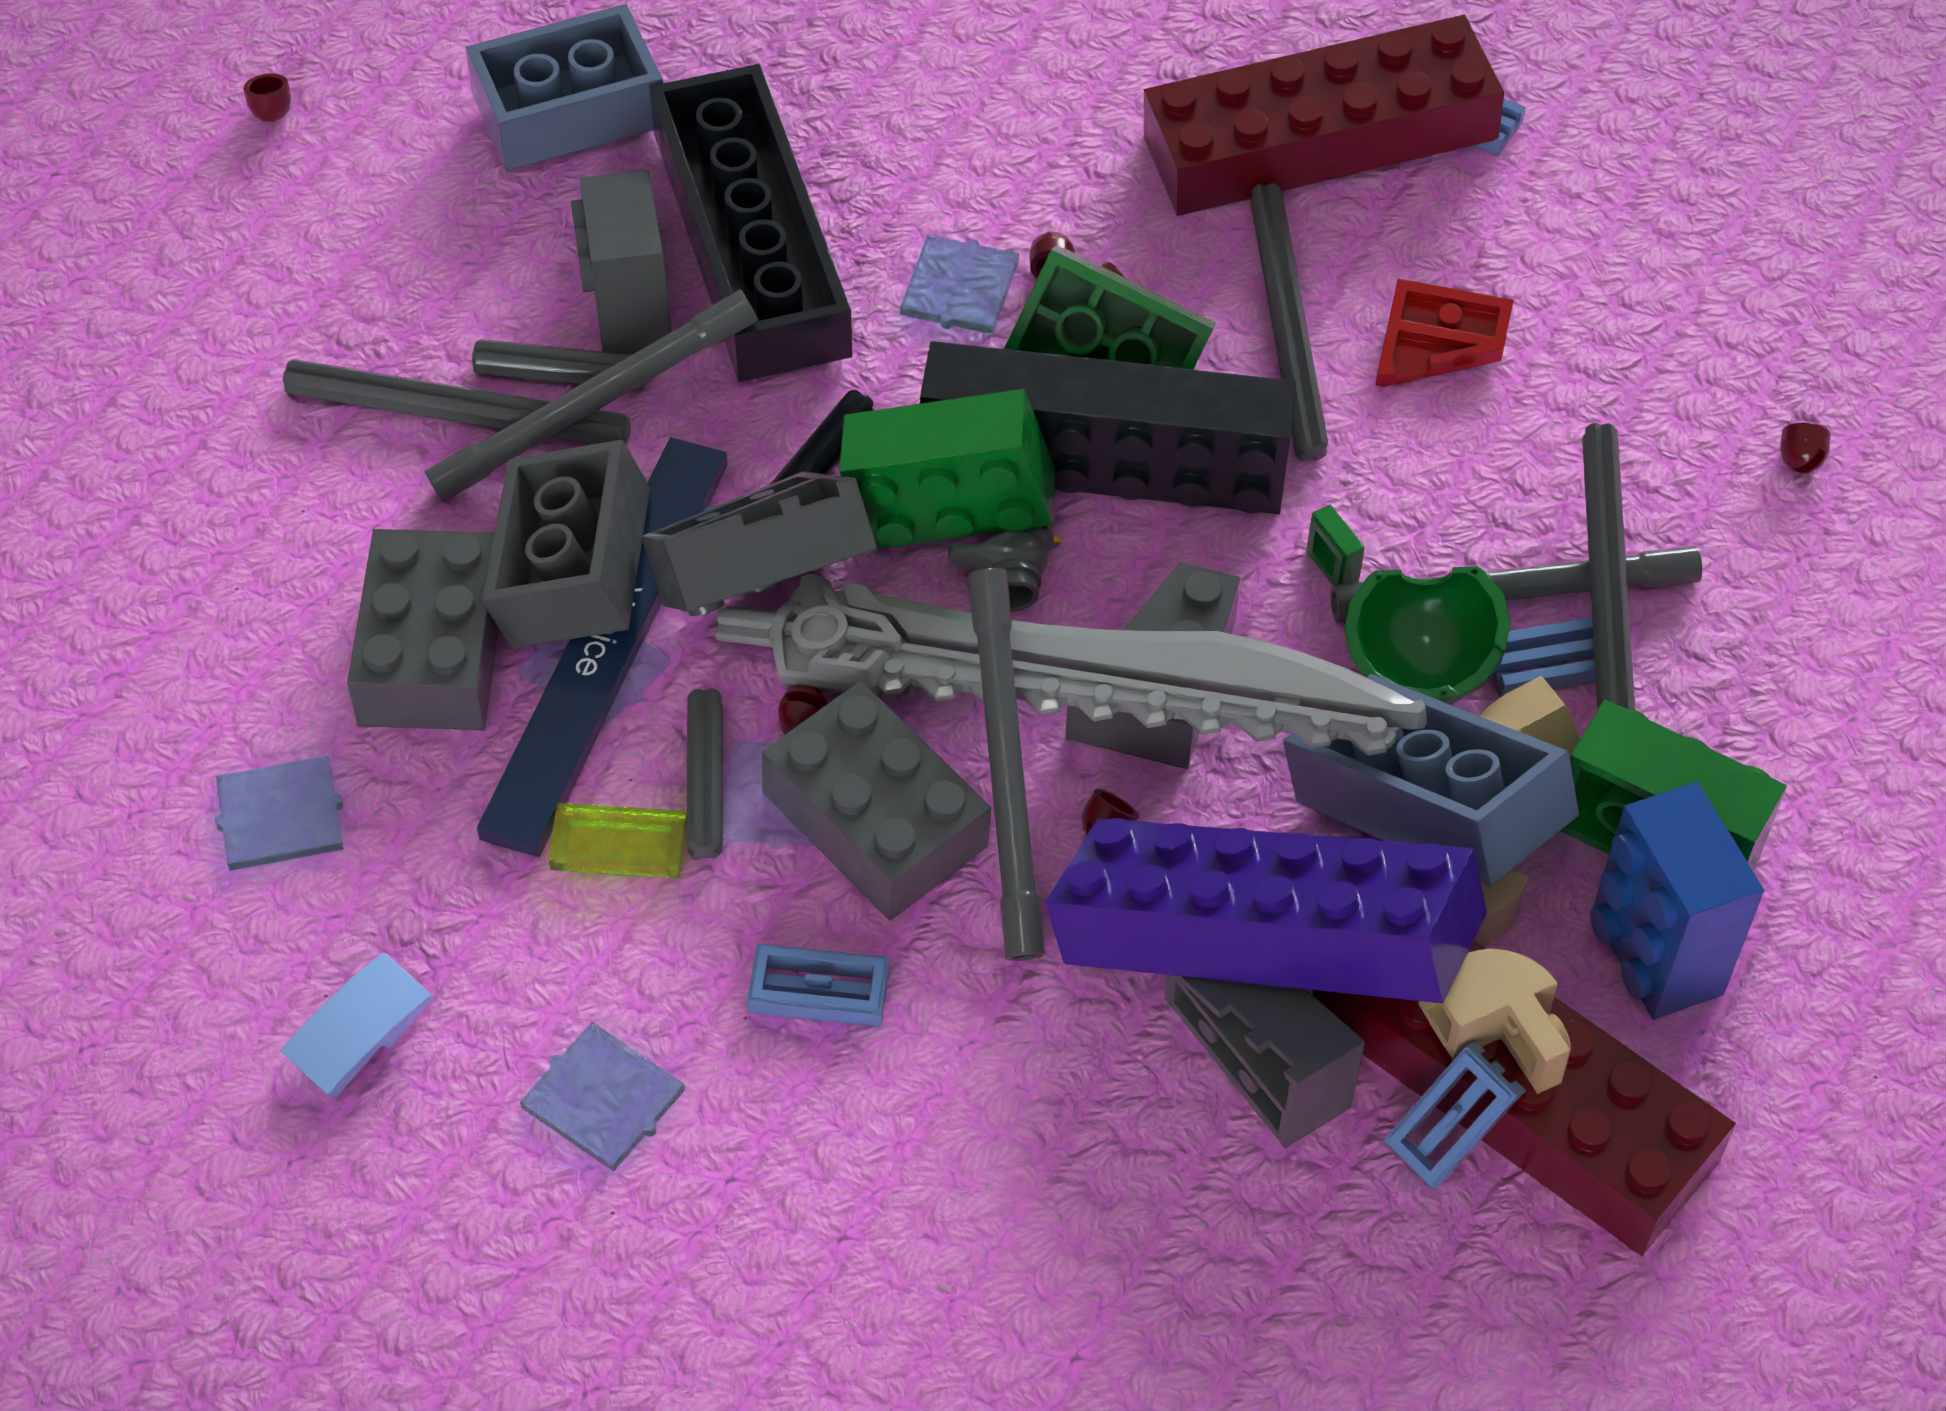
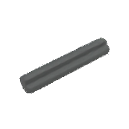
[472,339,646,391]
[686,688,723,859]

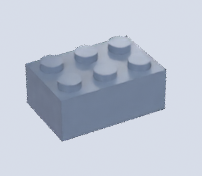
[465,4,663,171]

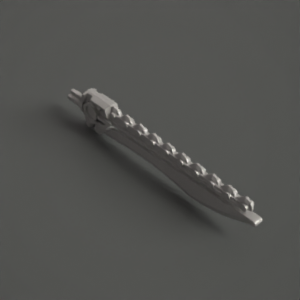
[715,574,1427,756]

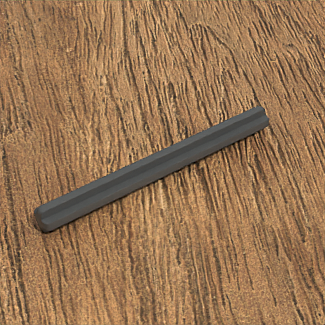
[1250,183,1328,461]
[283,359,631,446]
[1582,423,1635,710]

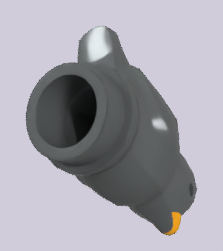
[948,526,1061,612]

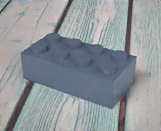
[1283,674,1579,887]

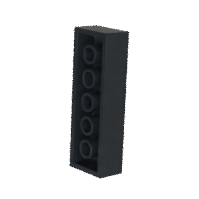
[650,64,852,382]
[920,341,1296,514]

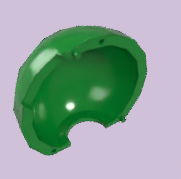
[1344,566,1511,704]

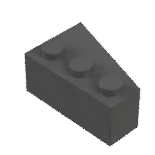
[571,170,672,354]
[1065,563,1241,770]
[1165,975,1365,1149]

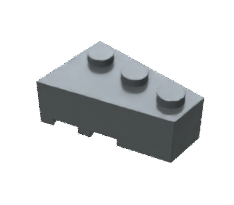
[641,472,877,616]

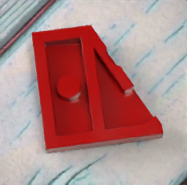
[1375,278,1514,387]

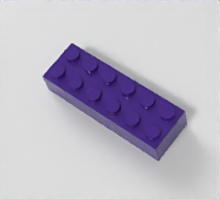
[1045,818,1487,1003]

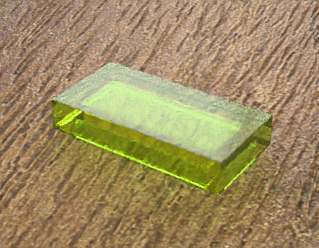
[548,803,686,878]

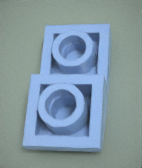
[280,952,435,1098]

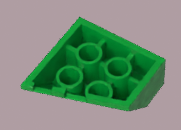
[1004,245,1216,370]

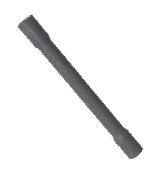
[424,289,758,503]
[1331,546,1702,622]
[968,568,1045,961]

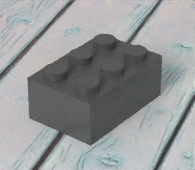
[482,439,650,649]
[347,529,499,731]
[762,681,991,921]

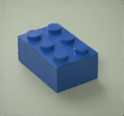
[1590,781,1765,1020]

